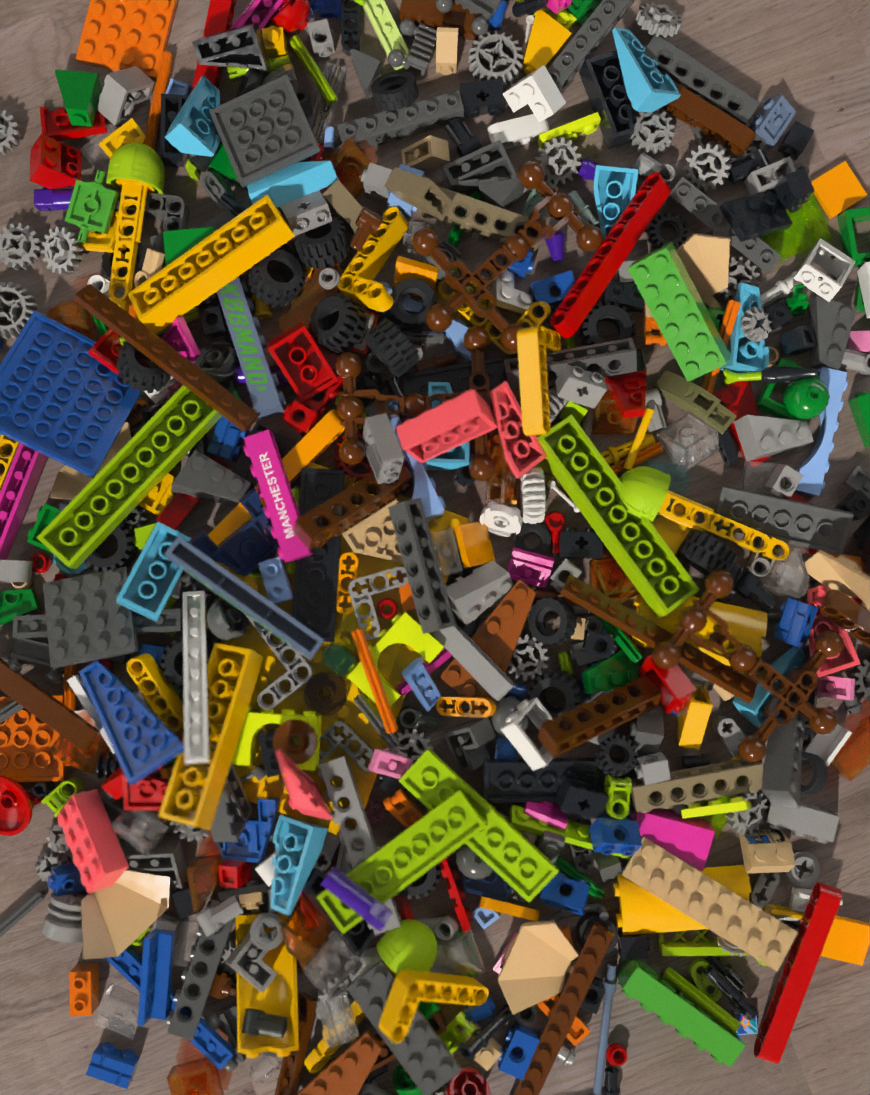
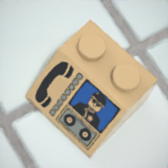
[739,828,796,874]

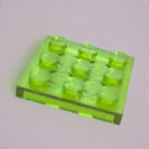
[760,194,832,264]

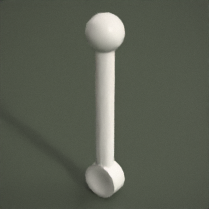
[522,15,534,57]
[547,480,580,513]

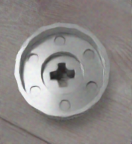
[42,892,88,943]

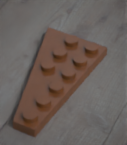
[440,579,537,711]
[295,1029,383,1095]

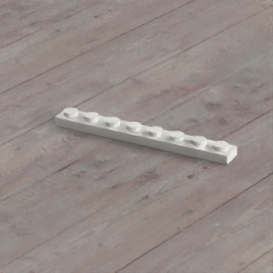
[183,590,209,764]

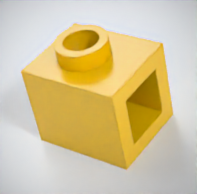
[262,26,287,58]

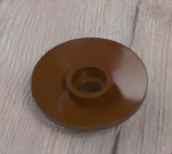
[273,719,317,764]

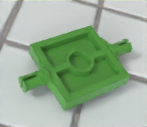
[65,170,119,244]

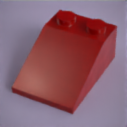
[266,321,339,403]

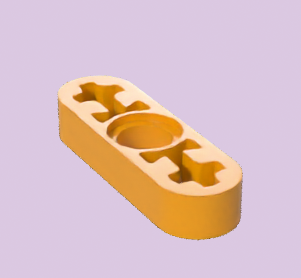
[336,552,359,615]
[436,696,496,718]
[479,896,540,922]

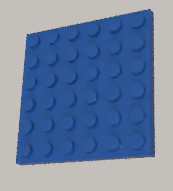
[0,310,142,478]

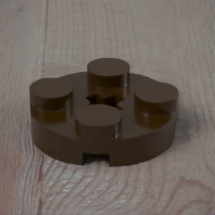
[304,672,348,716]

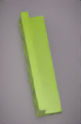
[658,929,749,956]

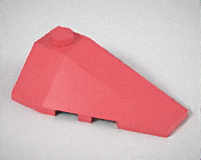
[489,381,547,479]
[806,585,860,678]
[276,749,333,820]

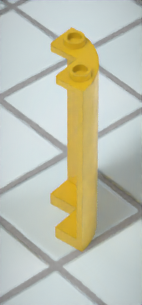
[627,593,767,666]
[613,865,751,936]
[236,911,299,1058]

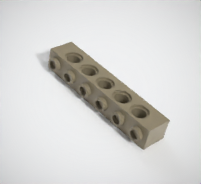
[416,185,540,252]
[631,759,764,813]

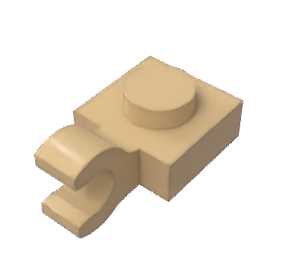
[239,892,265,914]

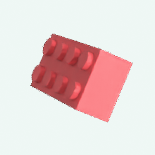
[396,389,498,464]
[57,789,129,893]

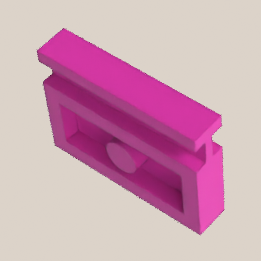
[506,547,554,588]

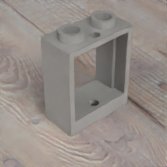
[361,413,404,484]

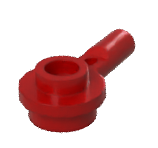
[545,511,566,553]

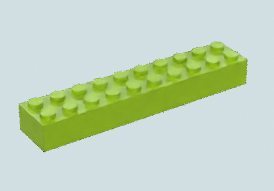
[37,385,222,569]
[537,415,700,618]

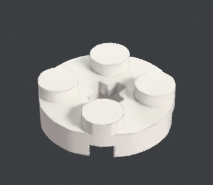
[480,501,523,537]

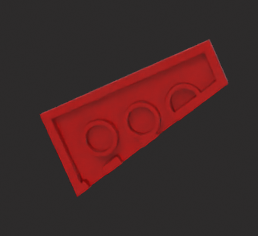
[712,381,770,469]

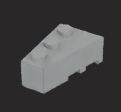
[734,415,814,462]
[444,560,514,626]
[767,803,839,844]

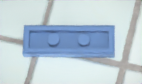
[401,658,443,711]

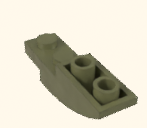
[653,370,737,435]

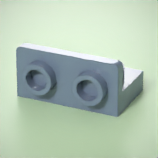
[749,95,797,147]

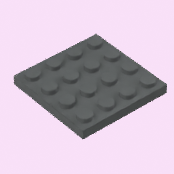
[209,74,321,188]
[43,567,138,668]

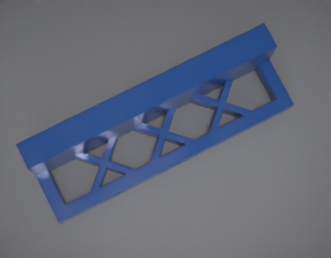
[137,929,175,1026]

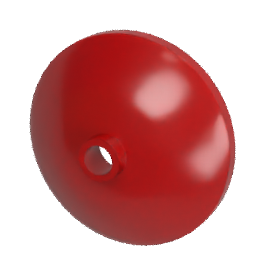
[0,775,32,836]

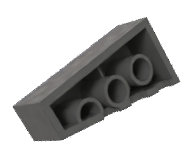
[761,710,805,808]

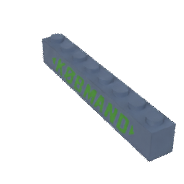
[217,275,286,420]
[165,536,324,660]

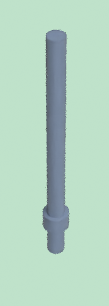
[593,963,617,1095]

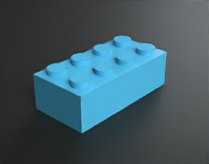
[116,522,192,622]

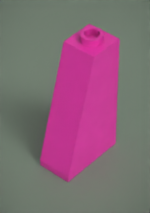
[630,809,715,871]

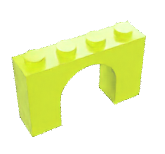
[347,612,444,707]
[232,706,322,771]

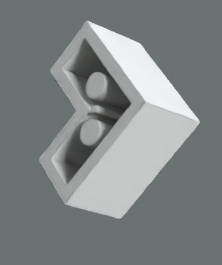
[503,65,566,122]

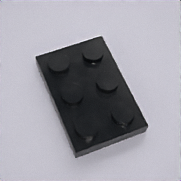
[719,190,793,242]

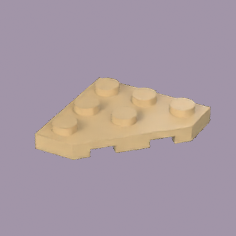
[342,499,403,563]

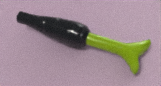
[723,366,816,386]

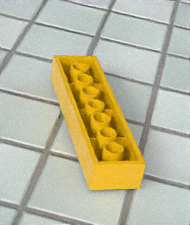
[128,194,295,334]
[158,643,264,831]

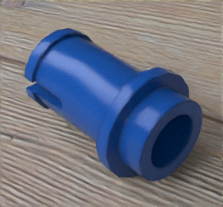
[507,683,527,700]

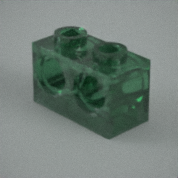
[322,642,359,677]

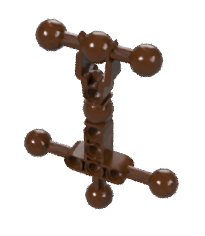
[412,161,603,351]
[335,326,521,482]
[652,570,844,762]

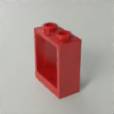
[638,654,696,714]

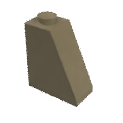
[384,167,453,221]
[322,180,363,235]

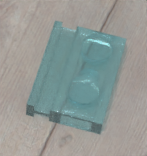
[647,459,691,492]

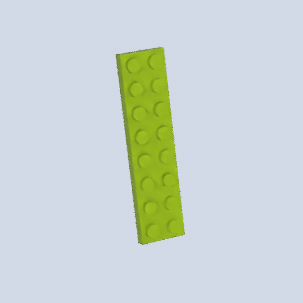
[399,748,559,902]
[316,789,486,934]

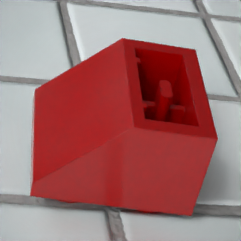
[30,134,81,189]

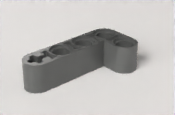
[110,189,189,231]

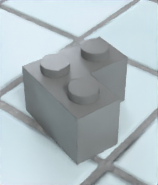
[97,66,155,126]
[225,931,277,993]

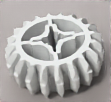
[520,466,546,524]

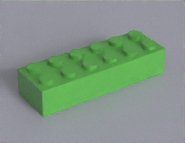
[627,241,731,382]
[616,959,746,1067]

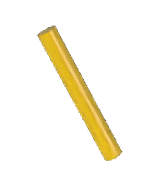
[623,408,654,470]

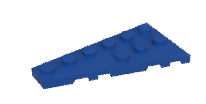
[79,660,185,785]

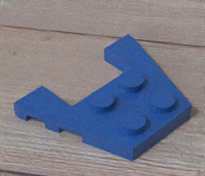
[216,797,279,863]

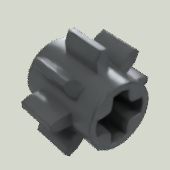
[122,505,148,530]

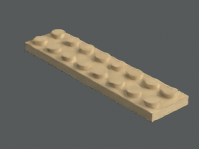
[621,837,798,972]

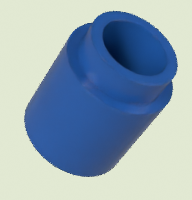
[463,997,496,1023]

